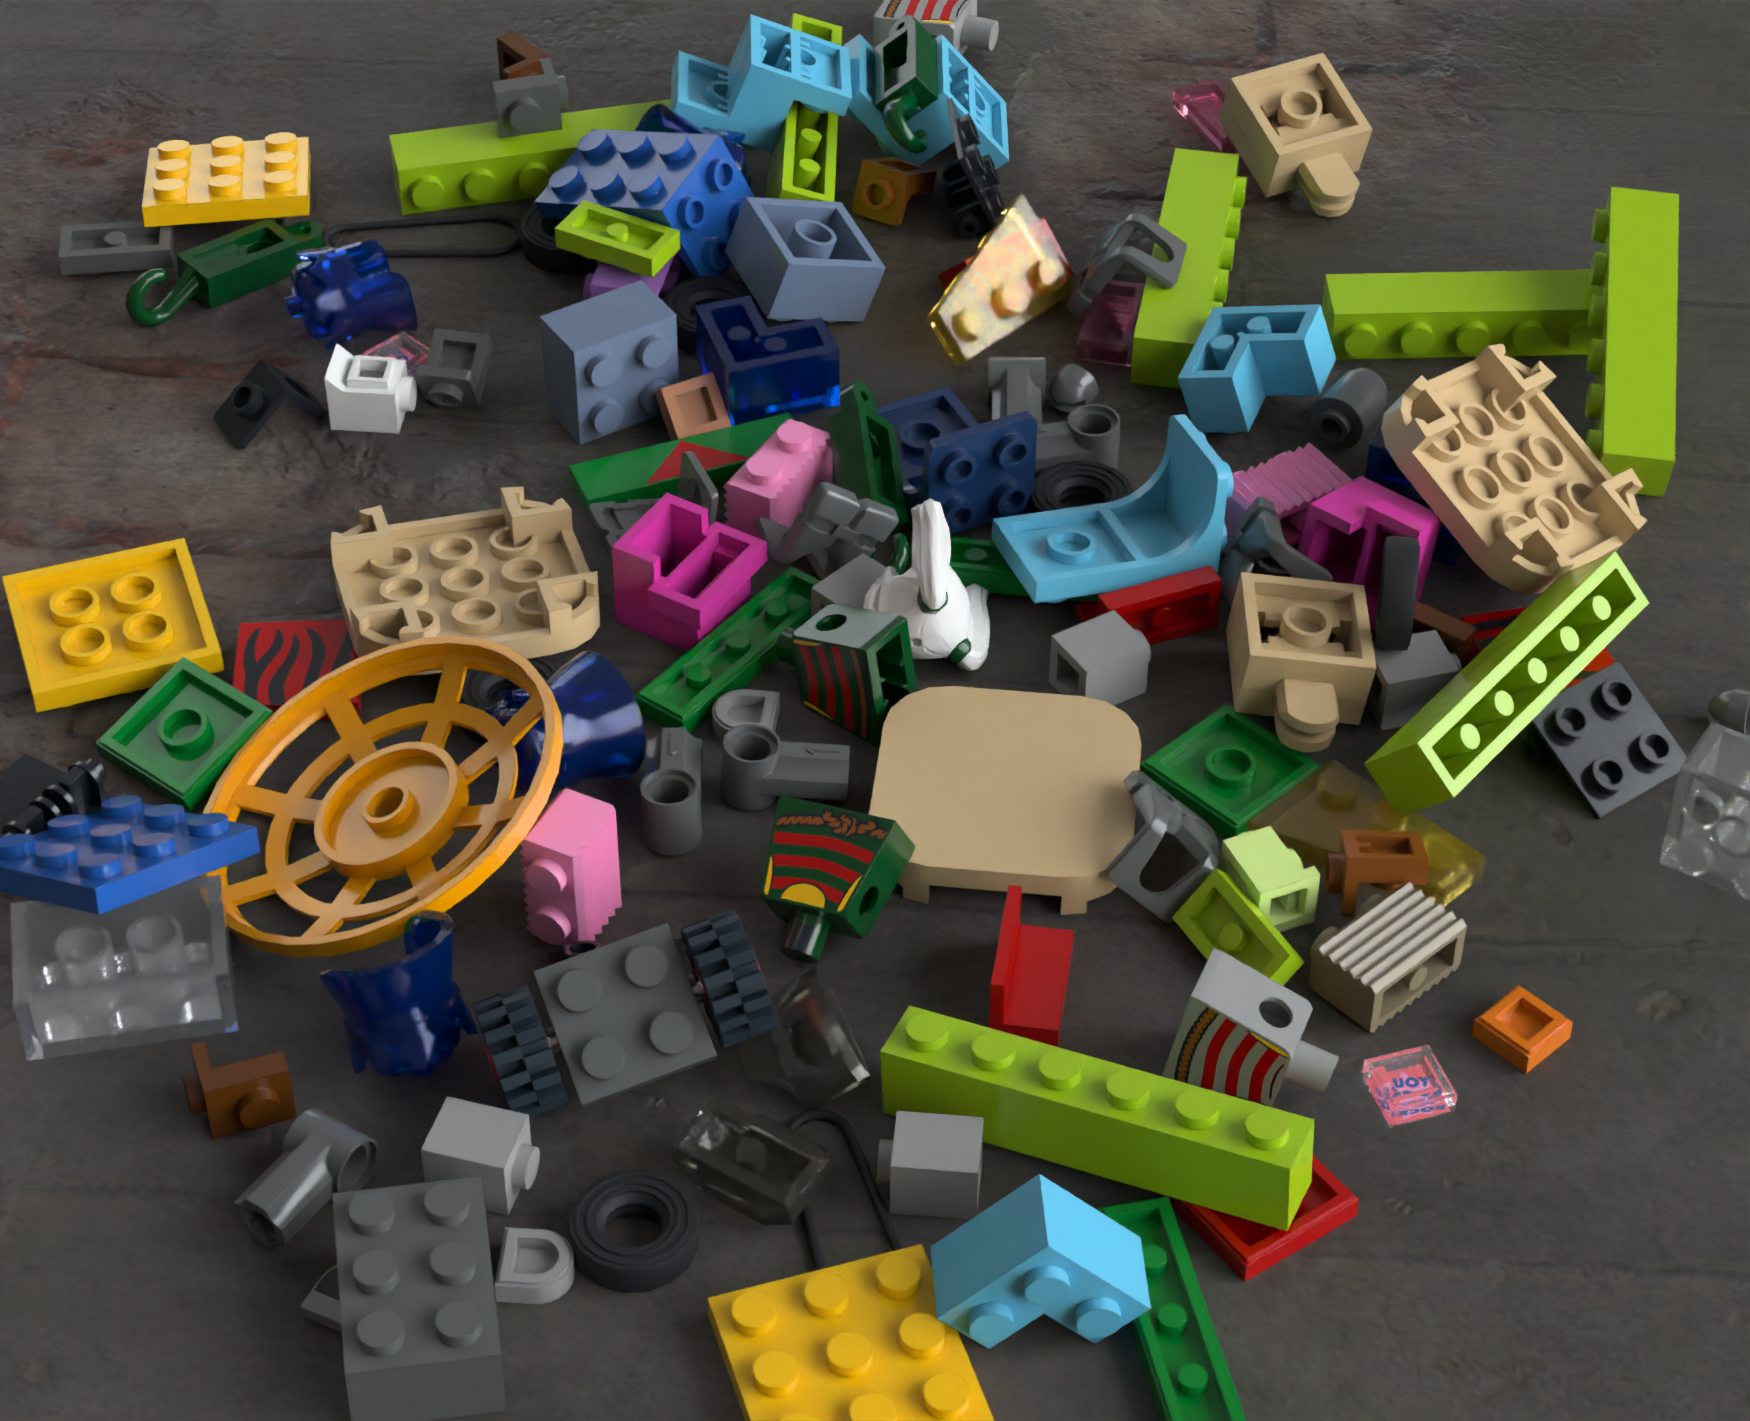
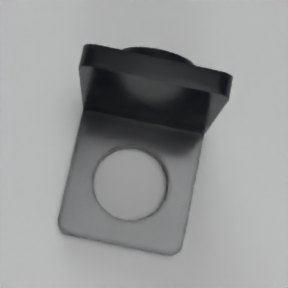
[214,358,328,449]

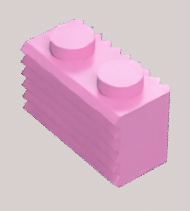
[723,419,833,539]
[1224,442,1353,546]
[520,788,622,947]

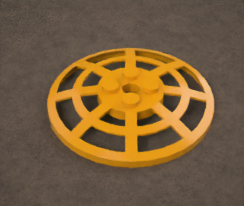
[198,636,564,958]

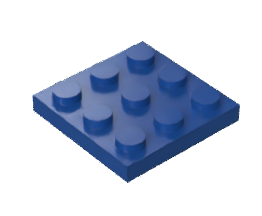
[0,795,260,915]

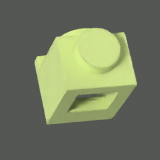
[1220,826,1321,932]

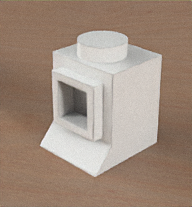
[324,343,417,434]

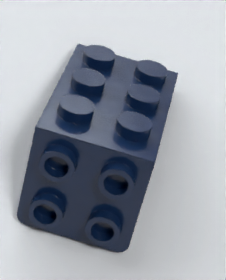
[876,386,1037,535]

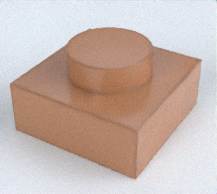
[654,372,732,441]

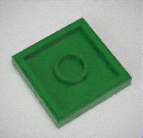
[95,657,273,812]
[1140,703,1323,839]

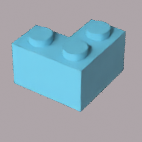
[1178,304,1336,434]
[930,1174,1151,1349]

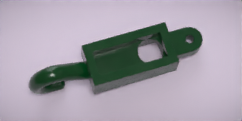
[875,14,938,154]
[125,218,323,327]
[827,380,909,575]

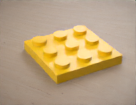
[142,132,311,227]
[2,538,225,713]
[708,1244,994,1421]

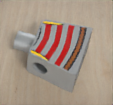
[873,0,999,55]
[1162,948,1339,1107]

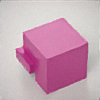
[1291,476,1442,630]
[612,493,768,651]

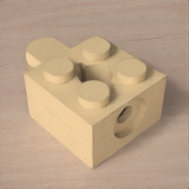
[1219,53,1373,217]
[1226,572,1377,752]

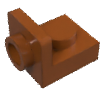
[852,156,937,226]
[1325,829,1429,917]

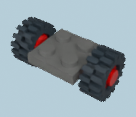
[472,909,777,1119]

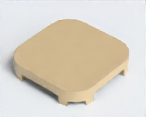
[1381,344,1647,595]
[330,487,600,675]
[869,686,1142,915]

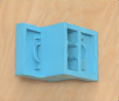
[670,14,852,153]
[844,34,1009,169]

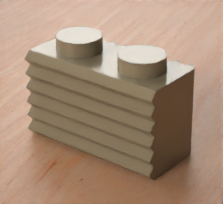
[1308,881,1467,1033]

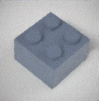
[725,197,886,323]
[540,280,679,445]

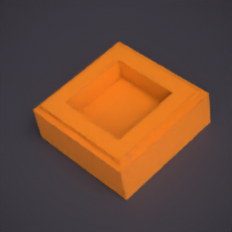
[1472,985,1573,1074]

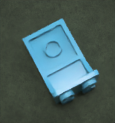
[991,414,1234,603]

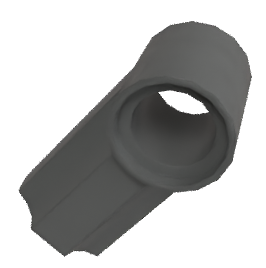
[987,356,1046,425]
[1035,404,1120,477]
[720,724,850,811]
[640,727,704,856]
[233,1108,379,1250]

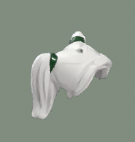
[863,498,990,671]

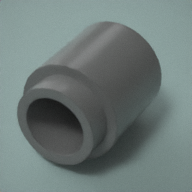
[1310,368,1388,448]

